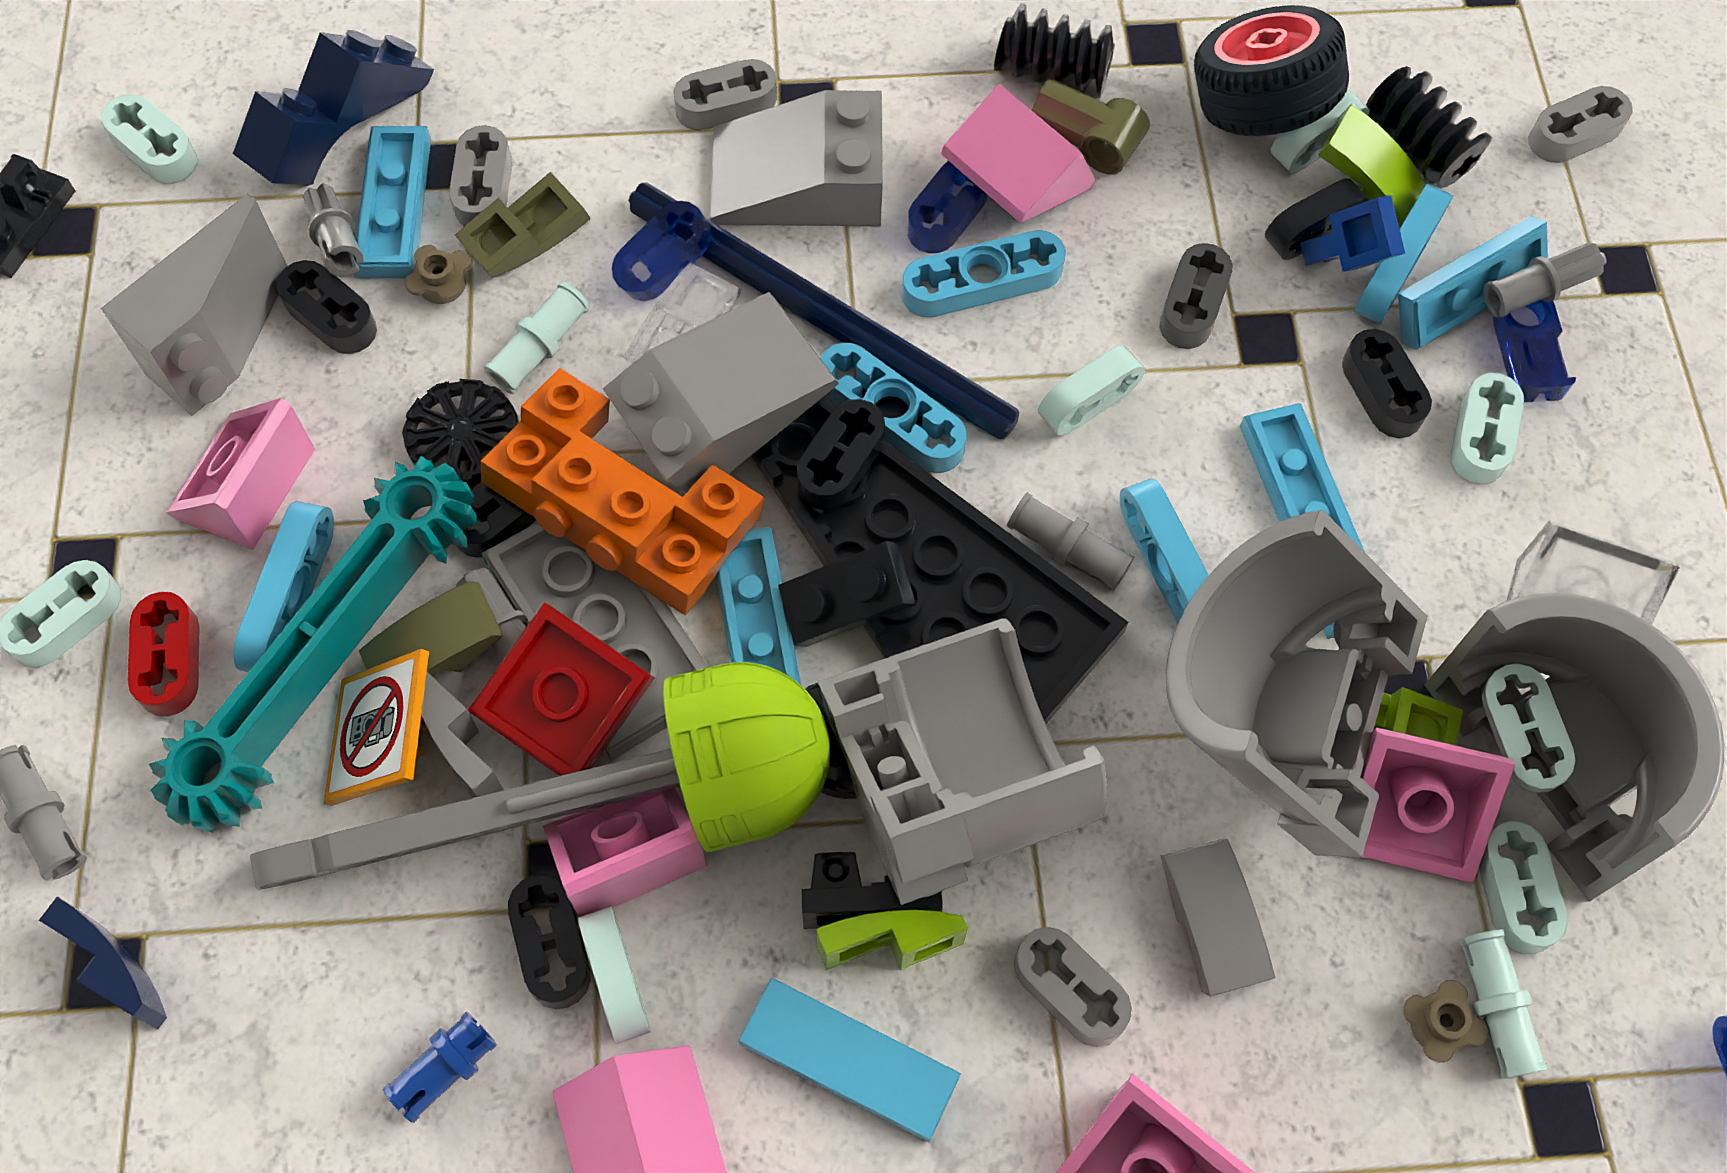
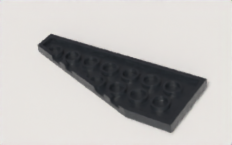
[751,396,1129,724]

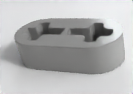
[673,59,777,130]
[1528,86,1633,163]
[449,125,512,226]
[1014,927,1132,1046]

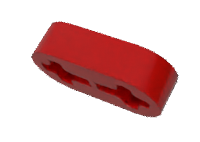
[128,592,200,716]

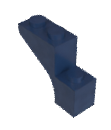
[233,30,434,184]

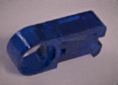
[1493,300,1576,402]

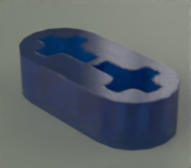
[907,161,988,253]
[611,200,713,301]

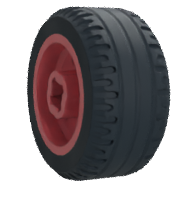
[1194,5,1349,136]

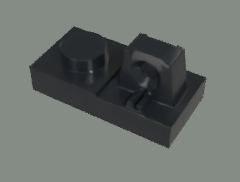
[0,154,76,278]
[801,852,943,929]

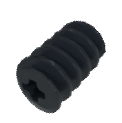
[994,3,1115,98]
[1366,66,1492,188]

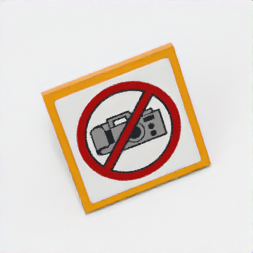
[324,649,429,806]

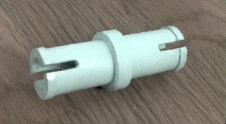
[484,282,590,394]
[1459,929,1548,1079]

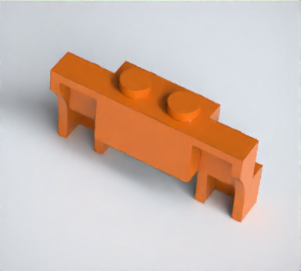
[481,368,764,615]

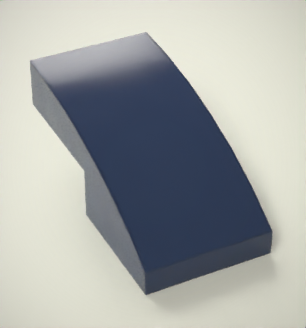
[38,896,167,1029]

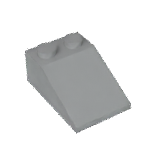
[710,90,883,226]
[101,193,288,416]
[603,292,839,493]

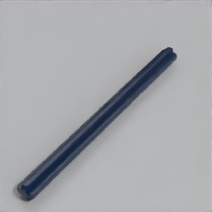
[628,182,1020,439]

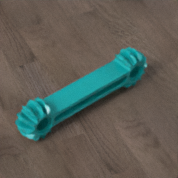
[149,456,477,833]

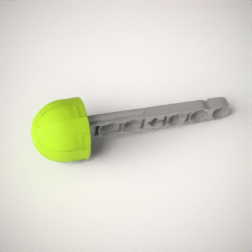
[250,662,830,890]

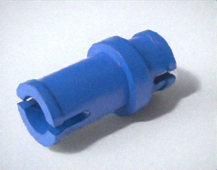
[383,1012,497,1123]

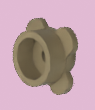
[405,245,472,304]
[1403,980,1488,1063]

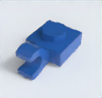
[1300,195,1405,272]

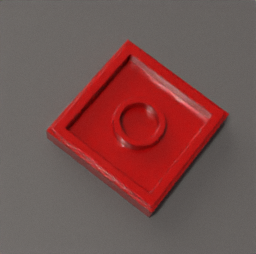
[468,602,655,776]

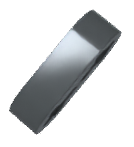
[1159,243,1233,349]

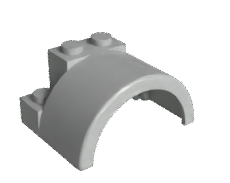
[1165,510,1428,857]
[1424,593,1725,902]
[818,619,1108,905]

